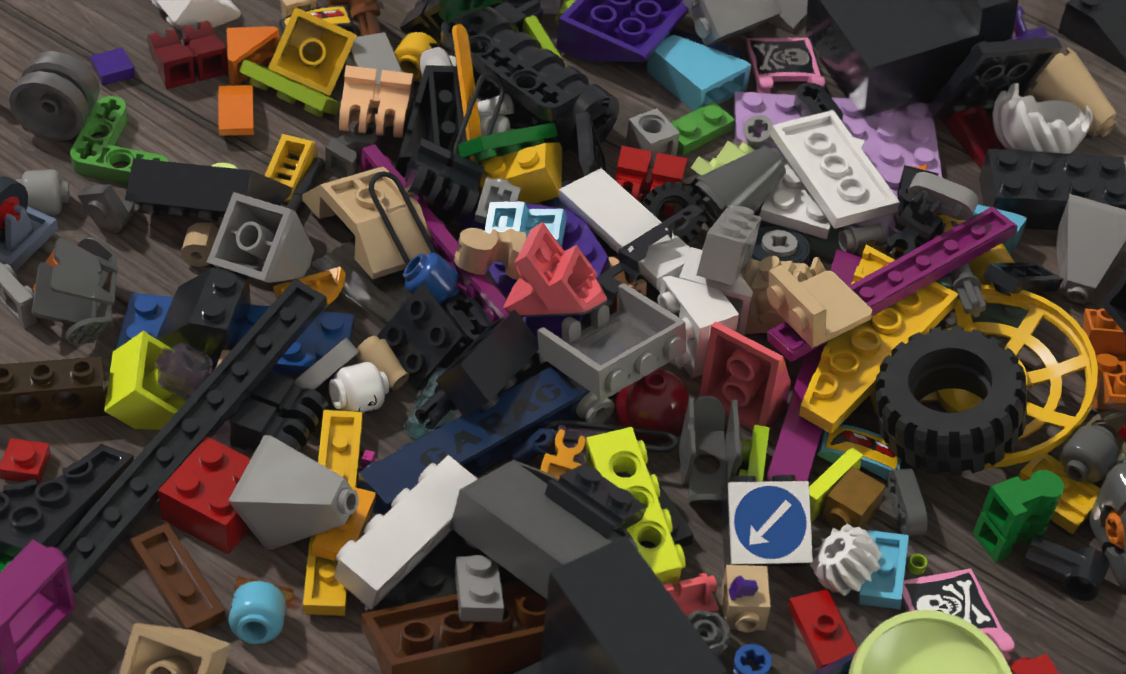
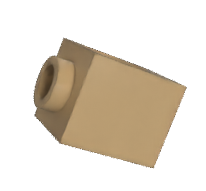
[721,565,771,632]

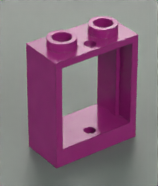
[0,540,76,674]

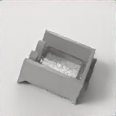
[538,283,686,402]

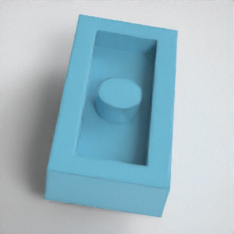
[859,530,909,609]

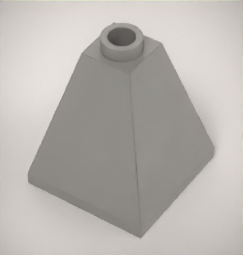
[207,192,315,283]
[1055,194,1126,304]
[228,435,359,550]

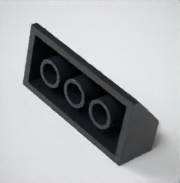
[125,158,292,222]

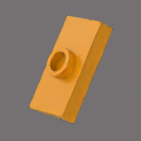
[311,486,376,561]

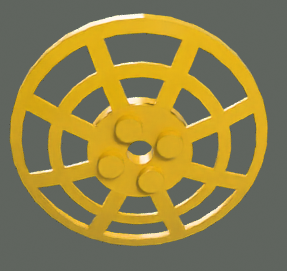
[869,284,1098,469]

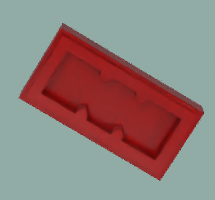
[788,589,857,670]

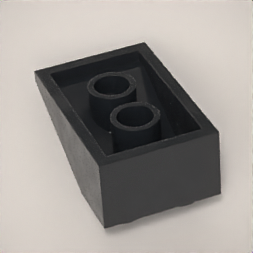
[1058,0,1126,73]

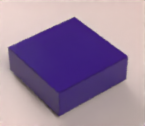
[90,47,135,85]

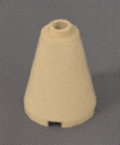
[1024,47,1117,138]

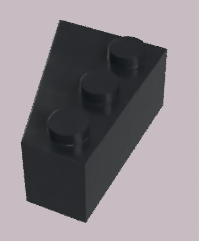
[395,65,469,177]

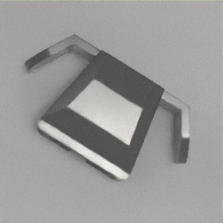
[31,236,118,344]
[678,395,742,505]

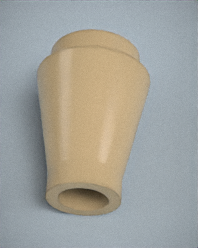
[354,336,409,391]

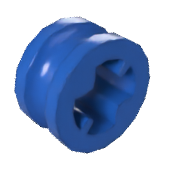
[732,644,772,674]

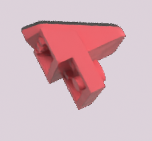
[503,222,607,317]

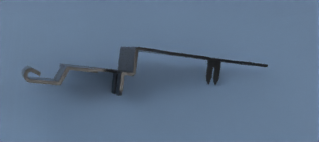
[596,204,704,307]

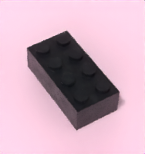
[979,149,1126,230]

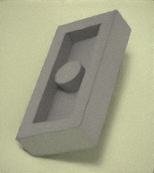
[0,262,37,329]
[455,555,504,622]

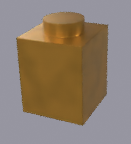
[822,466,886,531]

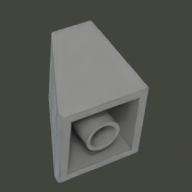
[682,0,782,46]

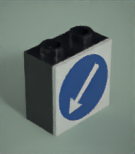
[721,475,813,568]

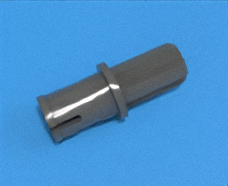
[948,262,986,318]

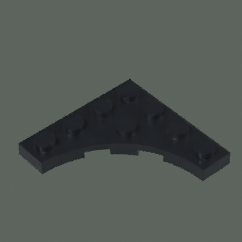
[0,444,134,557]

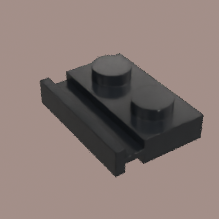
[544,464,647,539]

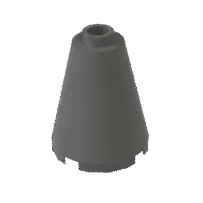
[688,146,787,227]

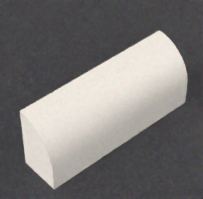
[559,168,690,292]

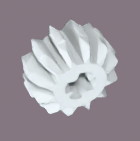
[810,524,882,596]

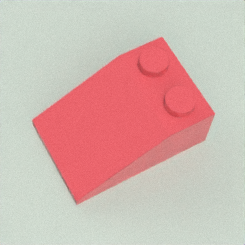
[699,321,791,430]

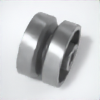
[9,51,100,141]

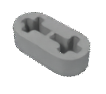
[908,172,979,220]
[294,337,359,390]

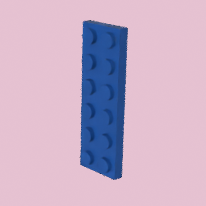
[116,293,354,379]

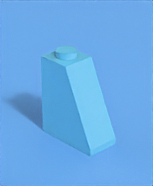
[646,35,751,111]

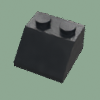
[156,268,251,358]

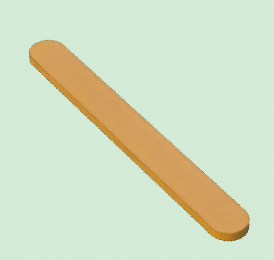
[452,24,485,197]

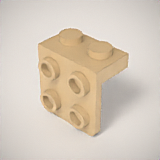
[767,264,872,348]

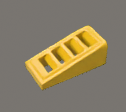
[264,134,318,203]

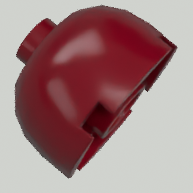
[614,368,690,443]

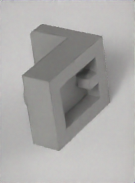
[474,177,521,224]

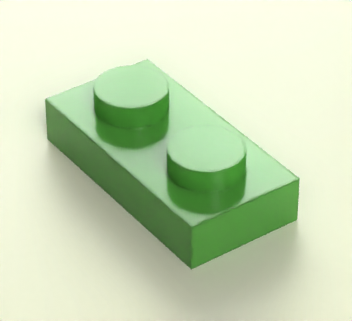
[671,101,735,156]

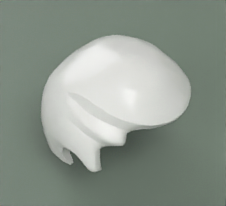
[992,83,1093,154]

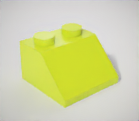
[104,331,202,430]

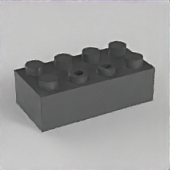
[450,460,638,599]

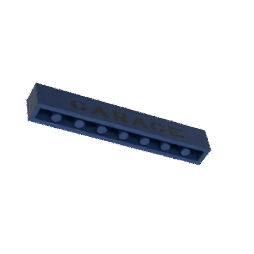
[359,335,625,516]

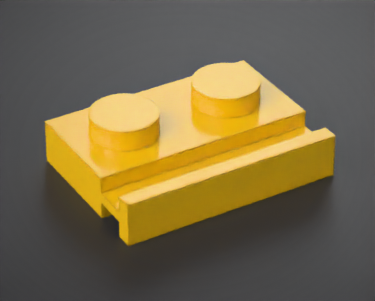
[1018,453,1100,535]

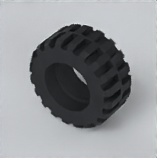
[875,326,1027,476]

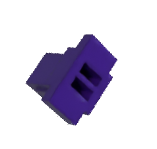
[728,575,759,601]

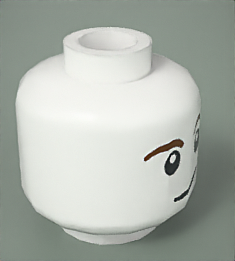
[329,362,389,413]

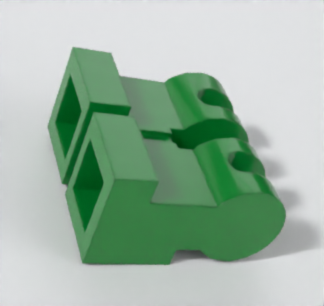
[972,470,1064,563]

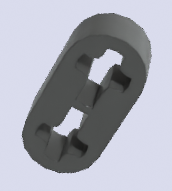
[888,469,928,536]

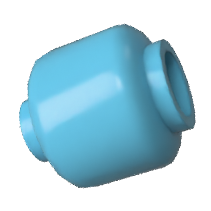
[228,581,286,644]

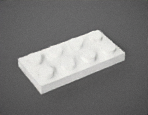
[770,110,900,229]
[760,137,865,240]

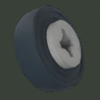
[752,226,810,265]

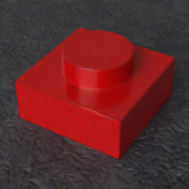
[0,438,51,484]

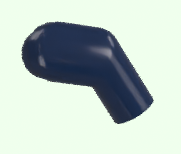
[511,428,558,464]

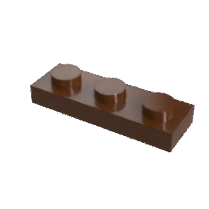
[130,522,226,632]

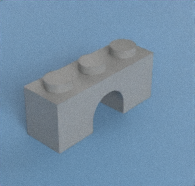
[697,206,762,286]

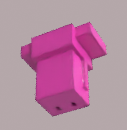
[358,450,377,476]

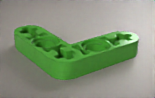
[70,96,169,184]

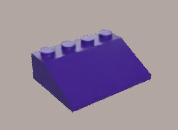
[556,0,689,62]

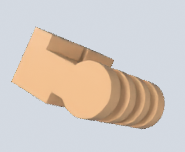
[339,65,413,138]

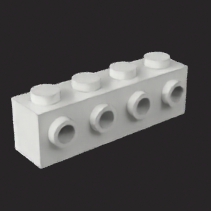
[334,455,478,610]

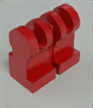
[614,146,688,219]

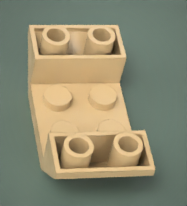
[302,166,433,279]

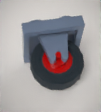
[0,176,58,272]

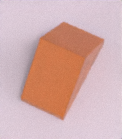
[227,26,280,86]

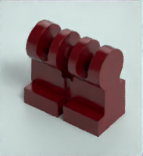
[148,20,229,89]

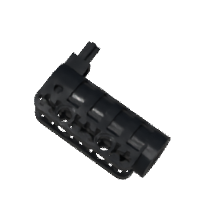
[440,0,619,154]

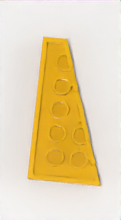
[799,245,959,434]

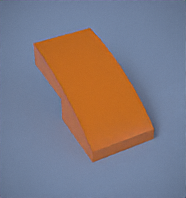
[218,85,254,136]

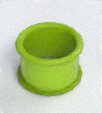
[908,554,927,575]

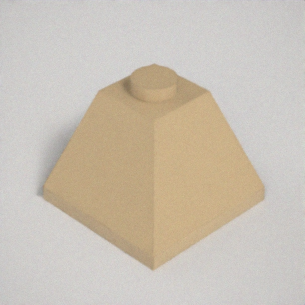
[119,623,231,674]

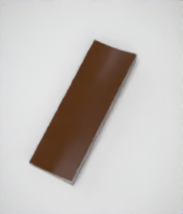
[361,580,547,674]

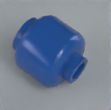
[403,252,459,305]

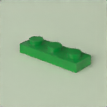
[457,123,558,162]

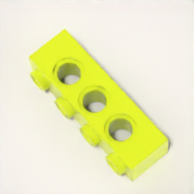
[584,427,686,586]

